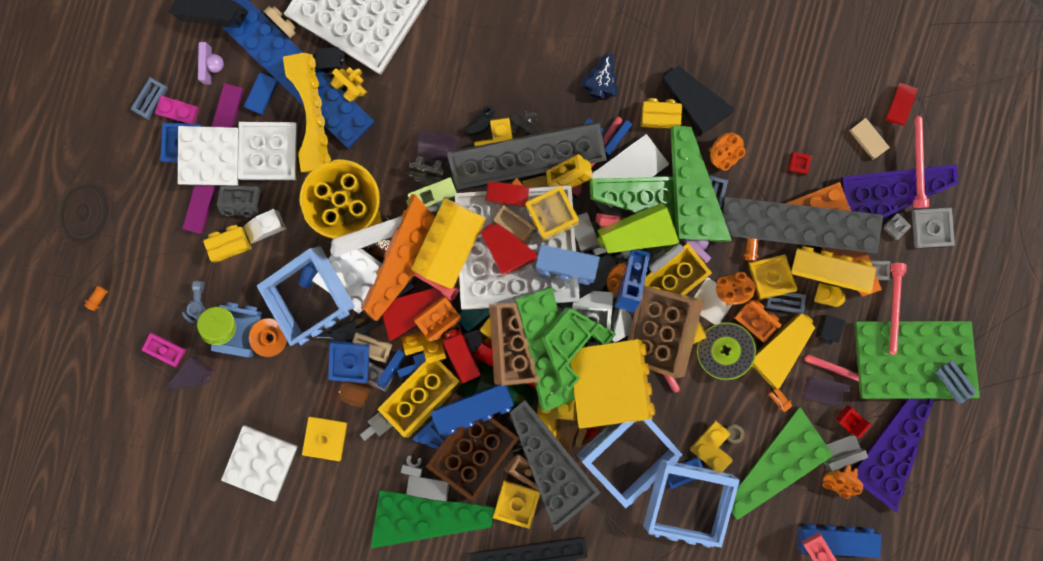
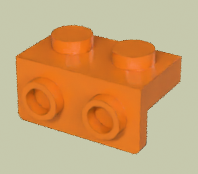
[413,296,461,342]
[734,300,782,343]

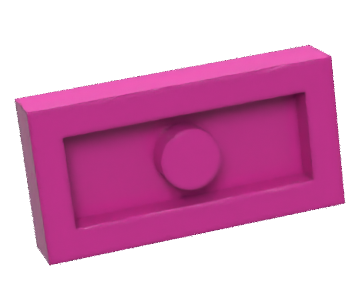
[155,96,199,124]
[142,333,187,367]

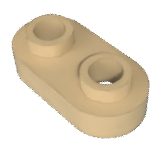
[264,6,296,39]

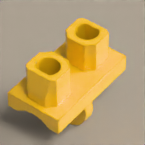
[330,67,367,102]

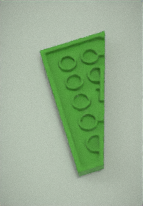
[671,126,732,242]
[589,177,675,226]
[731,407,834,520]

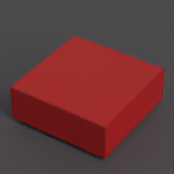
[788,152,812,175]

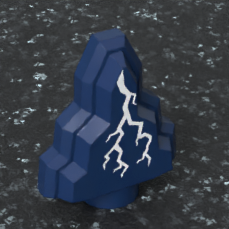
[580,53,618,100]

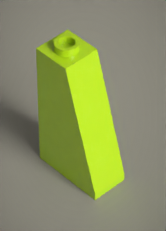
[596,203,679,253]

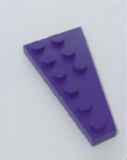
[840,164,958,218]
[853,399,934,513]

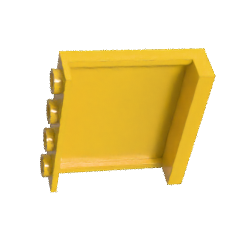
[570,339,655,429]

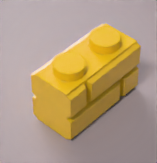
[640,98,682,129]
[546,154,593,189]
[203,225,251,263]

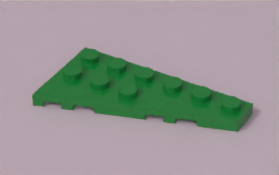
[371,490,494,548]

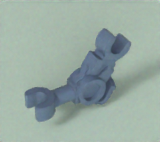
[182,281,206,323]

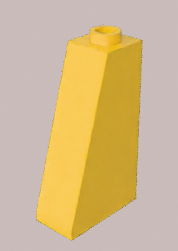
[752,313,815,389]

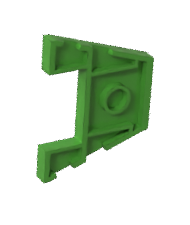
[541,307,616,392]

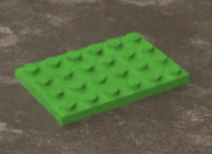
[854,321,980,399]

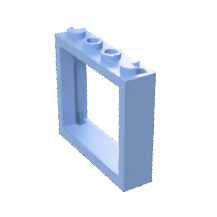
[257,246,355,346]
[577,420,682,508]
[643,459,740,548]

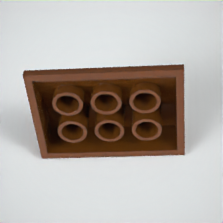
[426,417,519,502]

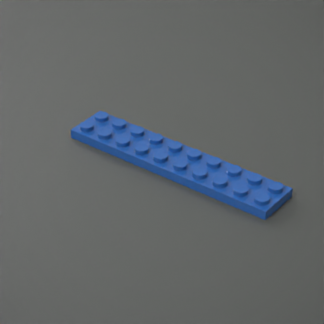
[221,0,375,149]

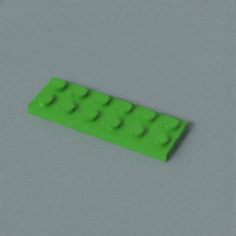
[514,287,575,411]

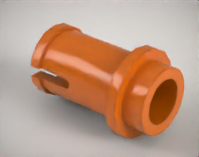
[743,238,759,262]
[84,286,108,311]
[768,388,792,412]

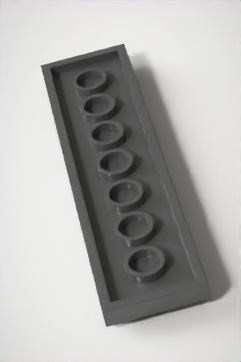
[447,121,606,190]
[723,197,883,254]

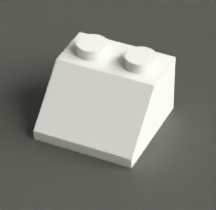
[572,291,613,330]

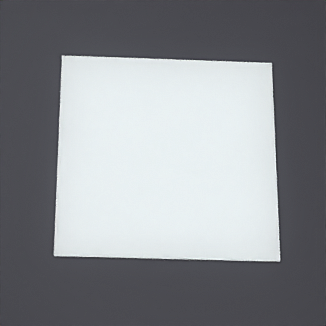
[694,277,732,325]

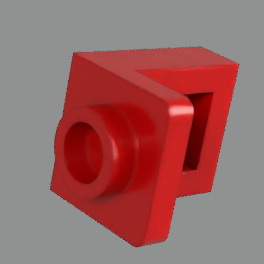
[835,405,871,439]

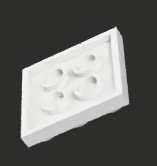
[238,122,298,180]
[178,126,239,186]
[312,248,382,314]
[221,426,298,502]

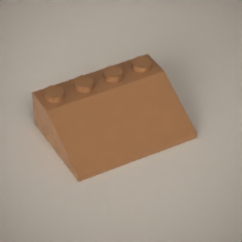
[628,286,704,378]

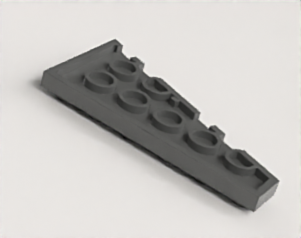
[510,400,600,531]

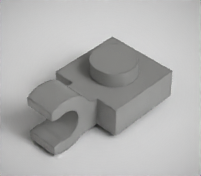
[360,412,393,441]

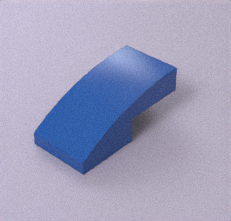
[397,353,426,378]

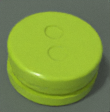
[197,307,236,345]

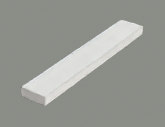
[331,205,438,257]

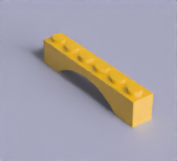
[283,53,331,172]

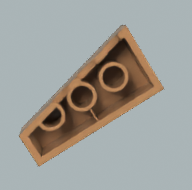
[489,302,540,386]

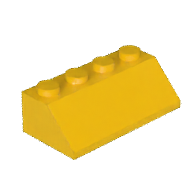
[411,198,486,289]
[644,243,712,295]
[791,245,876,294]
[377,360,462,438]

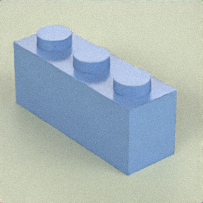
[536,244,599,285]

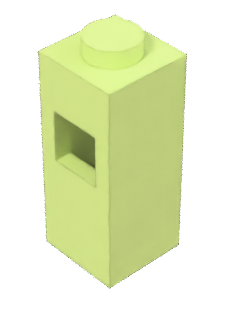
[406,177,457,207]

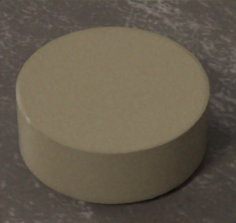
[726,424,744,444]

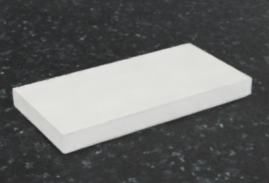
[592,134,669,208]

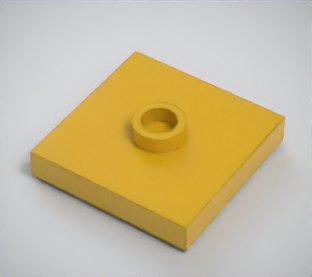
[748,254,797,300]
[302,416,348,461]
[493,480,540,529]

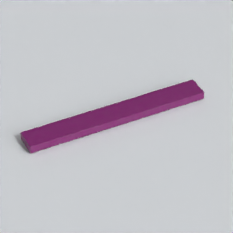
[182,83,244,234]

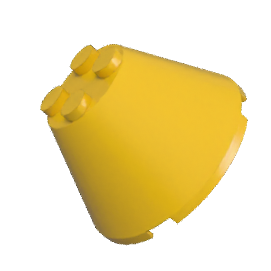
[300,160,380,239]

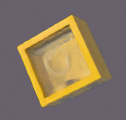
[525,186,579,242]

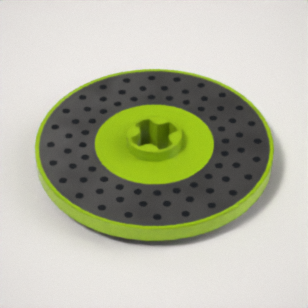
[697,323,756,380]

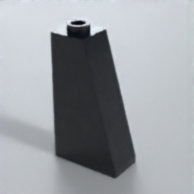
[168,0,248,28]
[661,66,735,136]
[558,253,619,310]

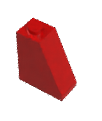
[481,223,538,277]
[443,329,480,383]

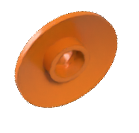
[249,318,287,357]

